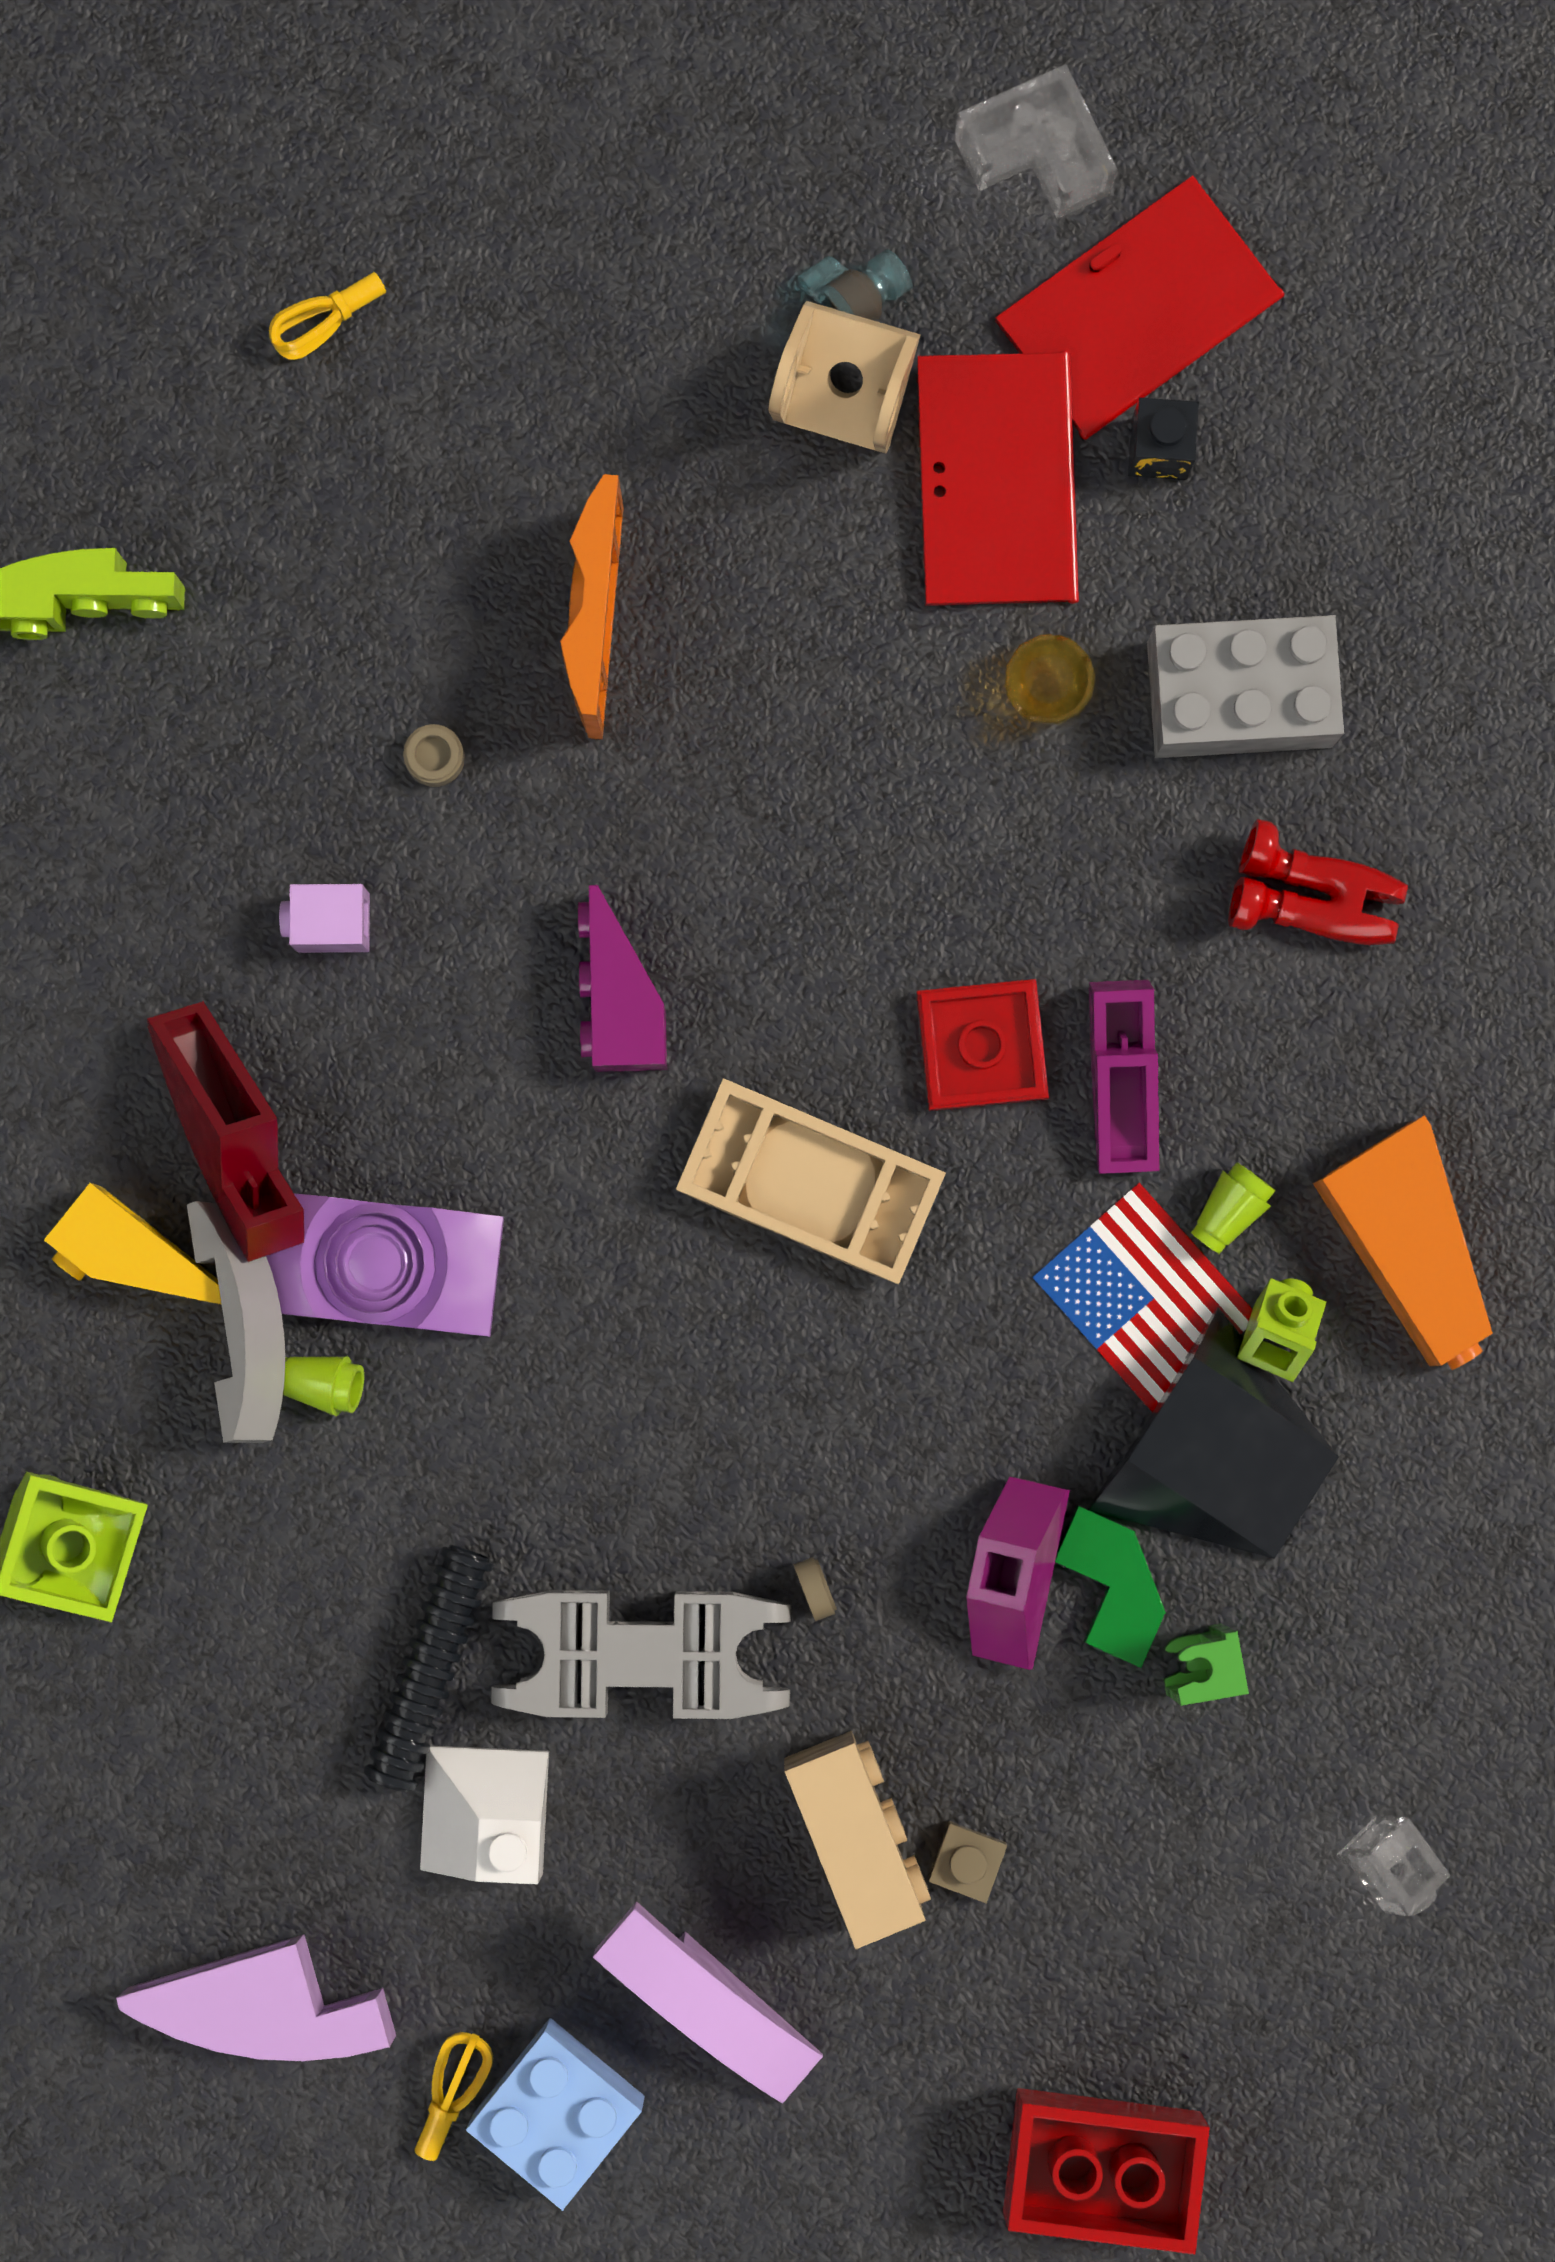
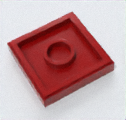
[916,979,1049,1111]

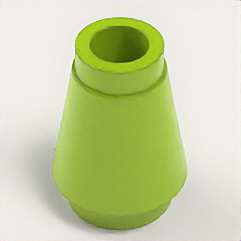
[1191,1162,1276,1254]
[283,1357,364,1416]

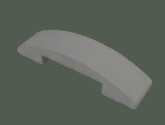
[187,1201,285,1443]

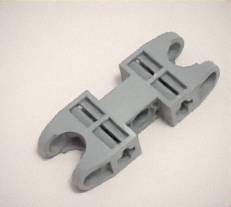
[491,1590,791,1719]

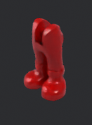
[1228,819,1408,945]

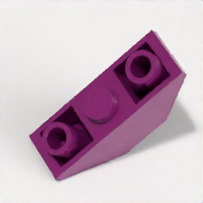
[966,1477,1070,1670]

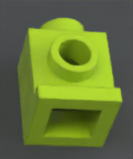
[1237,1278,1326,1382]

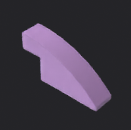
[593,1902,823,2103]
[116,1934,396,2061]

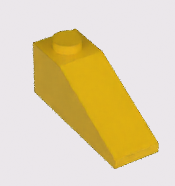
[44,1183,222,1305]

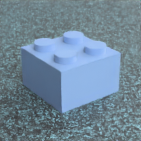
[466,2018,645,2211]

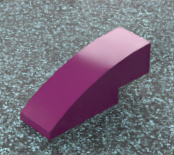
[1089,980,1159,1174]

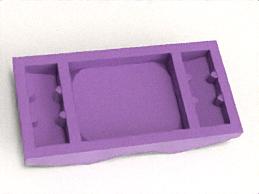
[266,1194,504,1337]

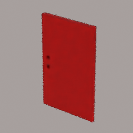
[995,175,1284,440]
[916,351,1079,606]

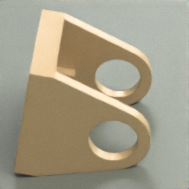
[768,301,921,453]

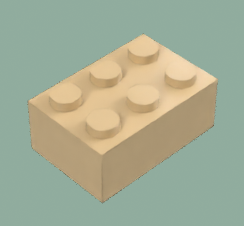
[784,1731,931,1949]

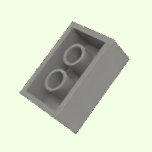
[1147,615,1344,758]

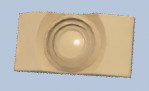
[676,1078,946,1285]

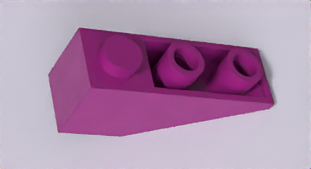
[578,885,667,1072]

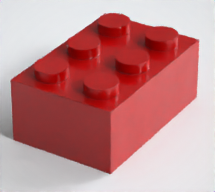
[1003,2088,1210,2255]

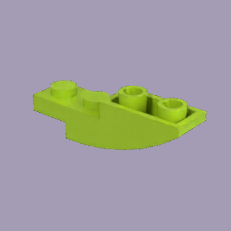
[0,548,185,640]

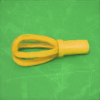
[269,272,386,360]
[414,2032,493,2161]

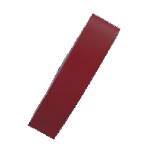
[147,1001,304,1262]

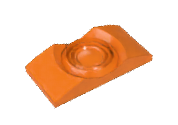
[560,474,624,739]

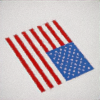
[1033,1182,1253,1413]

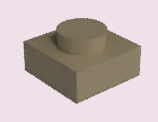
[928,1821,1007,1903]

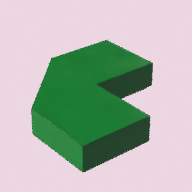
[1055,1506,1166,1668]

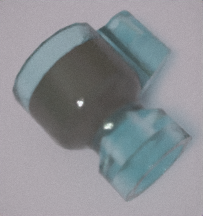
[798,249,913,321]

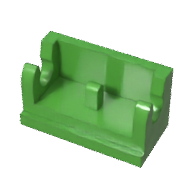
[1163,1623,1249,1706]

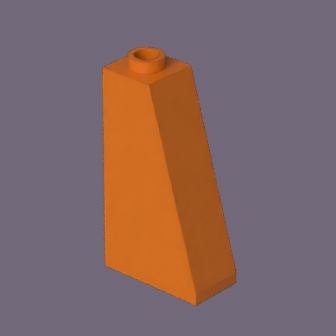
[1312,1115,1493,1370]

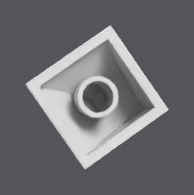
[420,1745,549,1884]

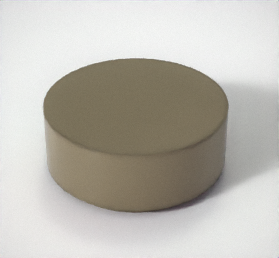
[403,724,465,787]
[793,1557,837,1622]

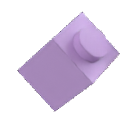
[279,884,370,953]

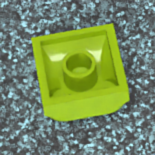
[0,1472,148,1622]

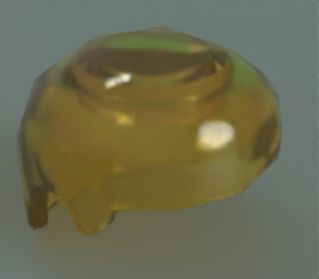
[1005,634,1096,725]

